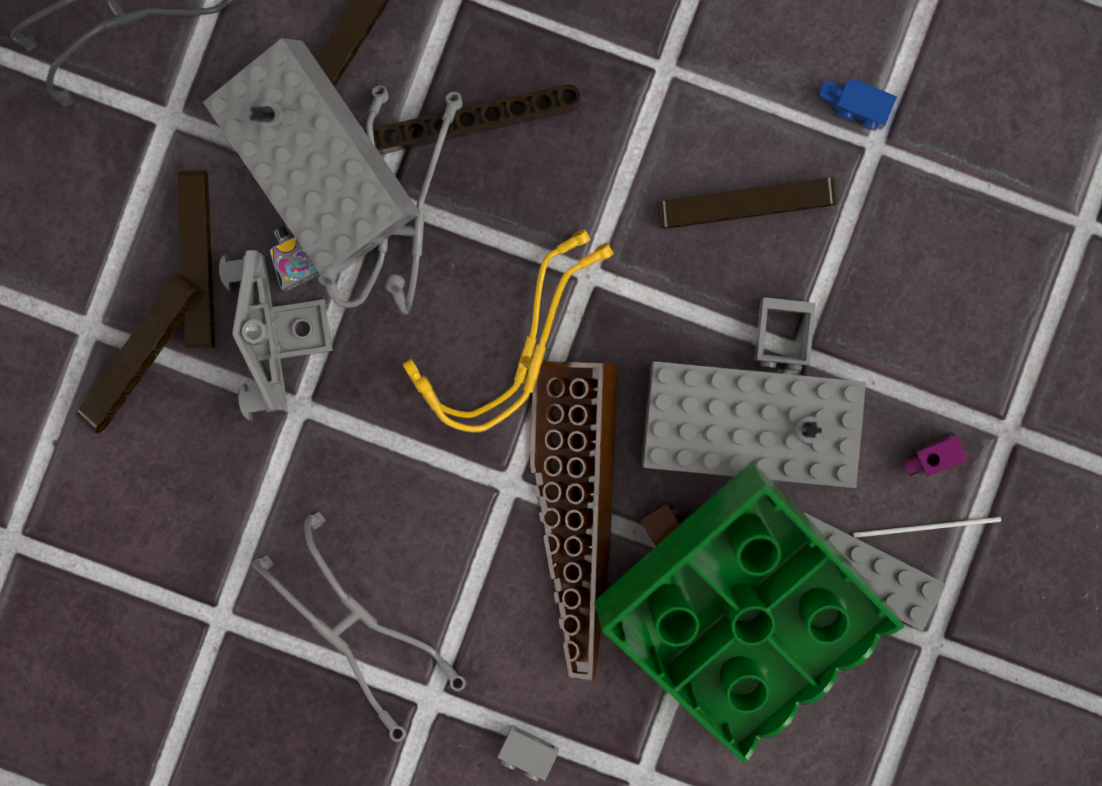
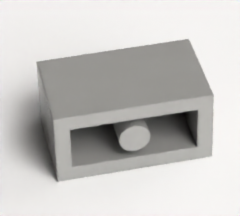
[498,725,559,781]

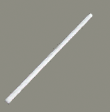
[853,517,1001,538]

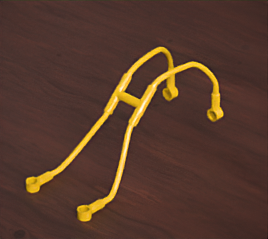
[402,229,613,432]

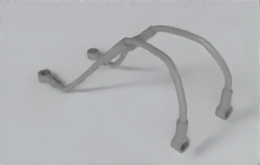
[318,85,463,315]
[252,512,467,742]

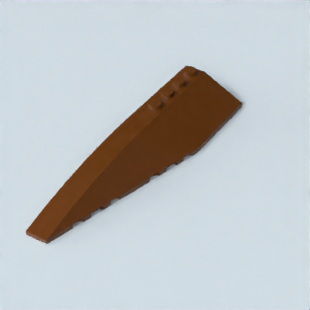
[530,361,617,680]

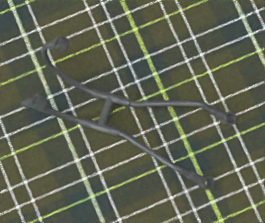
[10,0,238,108]

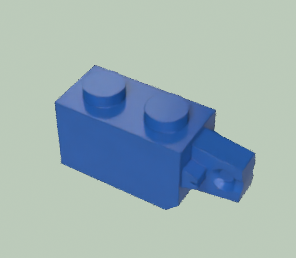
[818,79,897,131]

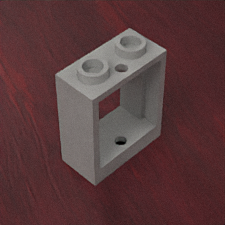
[754,297,816,371]

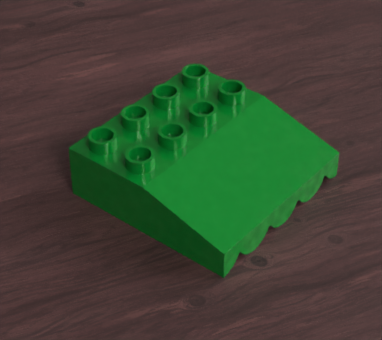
[594,461,905,763]

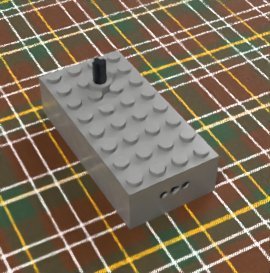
[203,38,420,274]
[641,362,866,488]

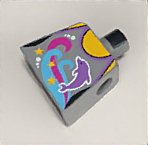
[270,225,320,292]

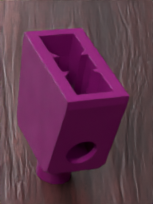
[903,433,968,476]

